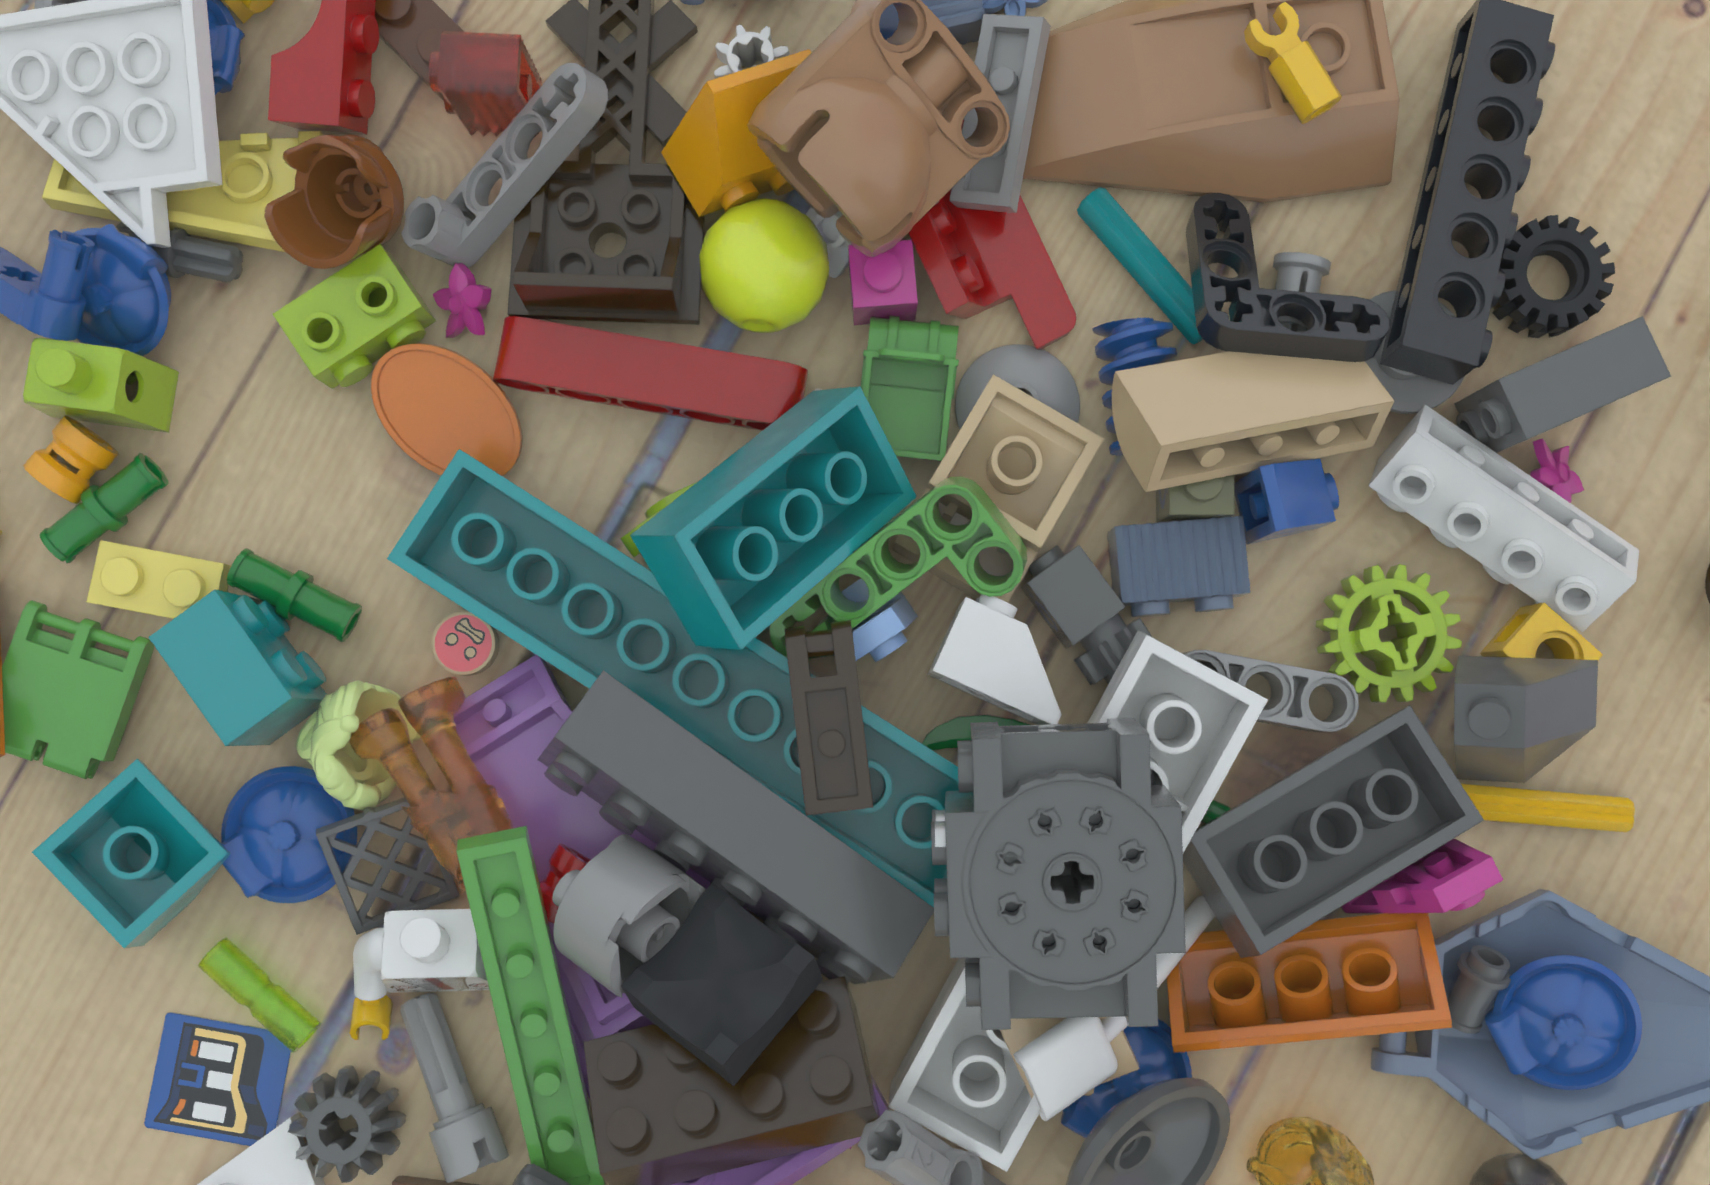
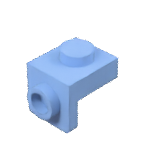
[841,578,918,662]

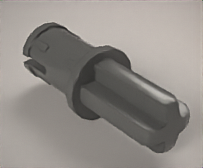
[116,222,243,282]

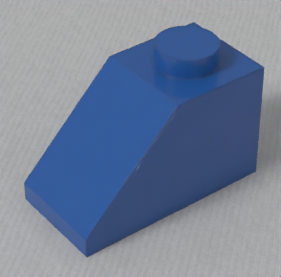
[1234,459,1339,545]

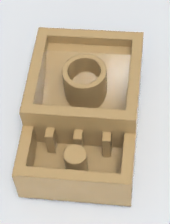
[892,374,1104,603]

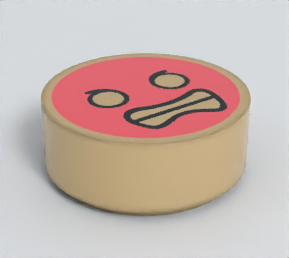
[431,611,499,676]

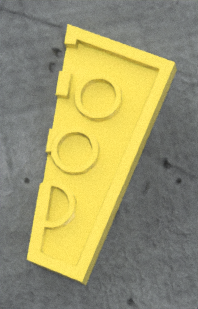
[42,131,323,252]

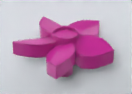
[433,263,492,338]
[1530,438,1584,503]

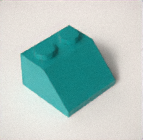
[32,759,231,948]

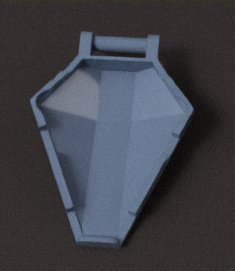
[1371,889,1710,1160]

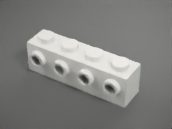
[1369,405,1639,632]

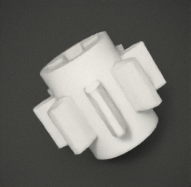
[714,25,789,79]

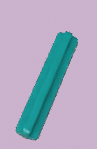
[1077,187,1203,344]

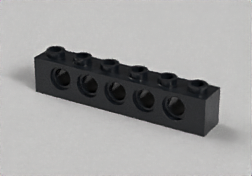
[1380,0,1555,385]

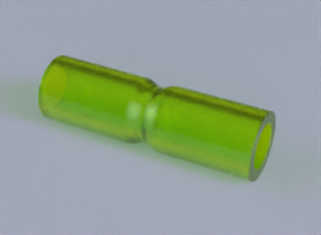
[198,937,322,1053]

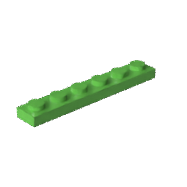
[456,826,605,1185]

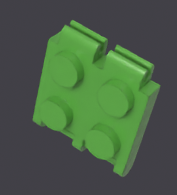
[2,600,154,779]

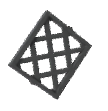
[316,791,460,935]

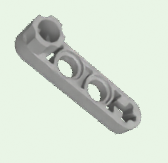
[401,63,608,268]

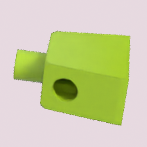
[23,338,179,433]

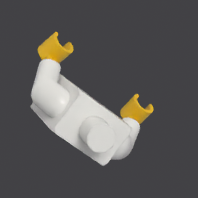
[349,909,489,1040]

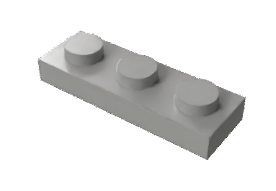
[949,14,1051,213]

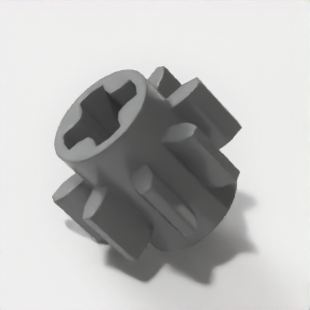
[1074,613,1152,685]

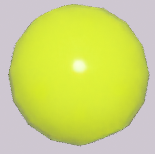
[699,198,830,333]

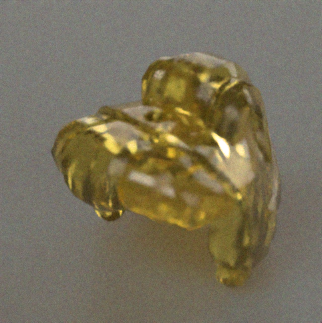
[1246,1117,1374,1185]

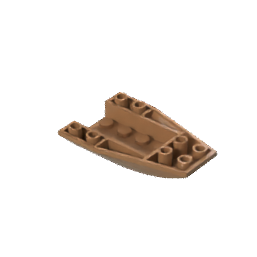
[1023,0,1400,203]

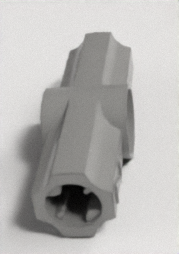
[858,1110,1006,1185]

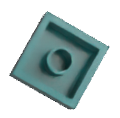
[148,589,326,746]

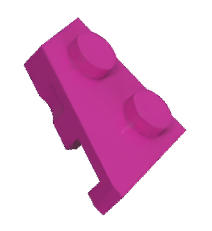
[1341,839,1503,913]

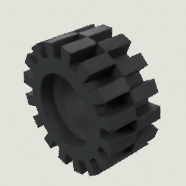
[1492,215,1615,338]

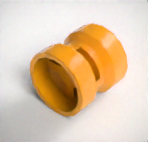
[23,415,119,504]

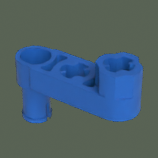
[0,230,95,341]

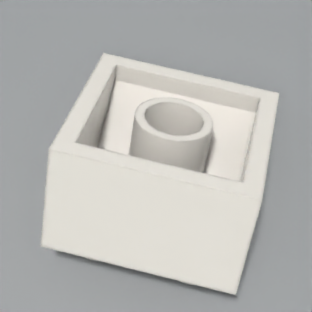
[927,594,1062,725]

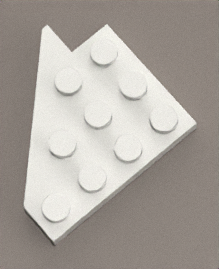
[0,0,223,248]

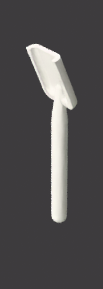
[1013,895,1215,1122]

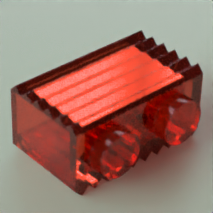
[429,31,542,137]

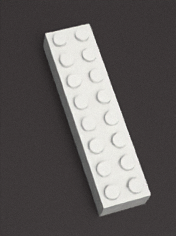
[888,630,1268,1172]

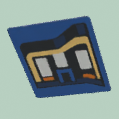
[144,1012,293,1146]

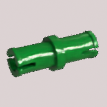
[40,453,169,563]
[226,548,362,642]

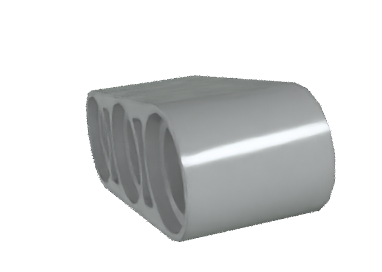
[1182,650,1359,732]

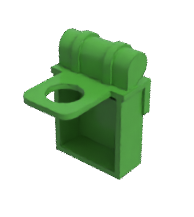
[861,316,959,461]

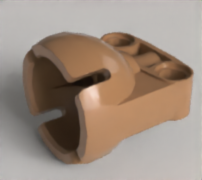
[747,0,1010,257]

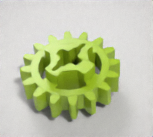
[1315,564,1462,703]

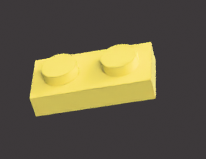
[86,540,231,619]

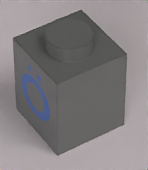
[1021,545,1125,648]

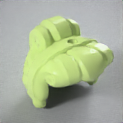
[296,680,423,810]

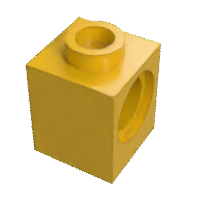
[1480,602,1603,660]

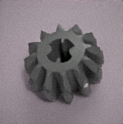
[288,1065,406,1183]

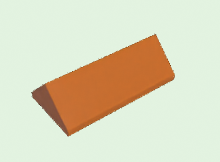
[1167,913,1452,1053]

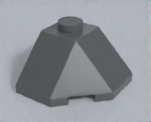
[1454,656,1598,783]

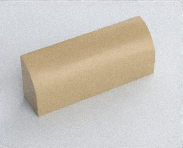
[1112,351,1394,492]

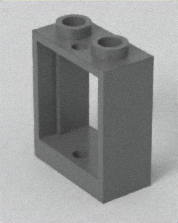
[1454,316,1671,453]

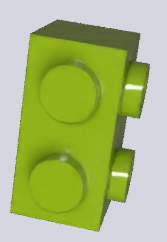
[273,244,436,389]

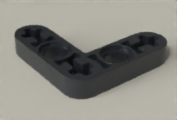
[1186,193,1390,362]

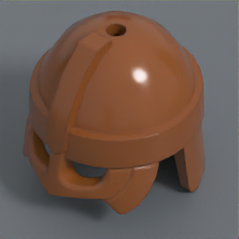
[264,135,404,269]

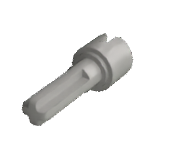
[400,993,509,1183]

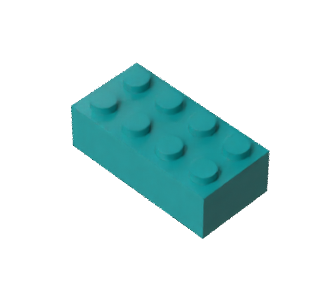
[630,386,917,650]

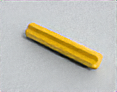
[1461,784,1635,832]

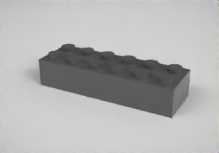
[537,670,934,984]

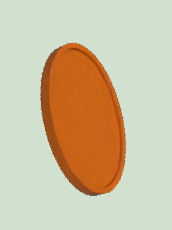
[371,343,522,476]

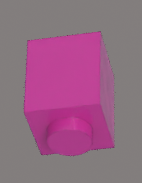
[848,240,918,326]

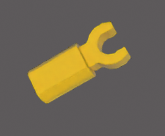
[1244,2,1342,124]

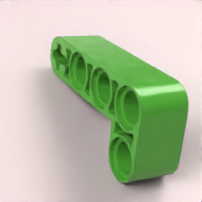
[770,476,1027,660]

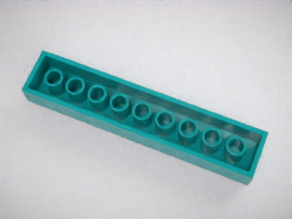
[387,449,959,907]

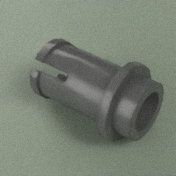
[1447,945,1511,1034]

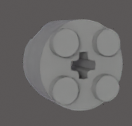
[552,834,706,998]

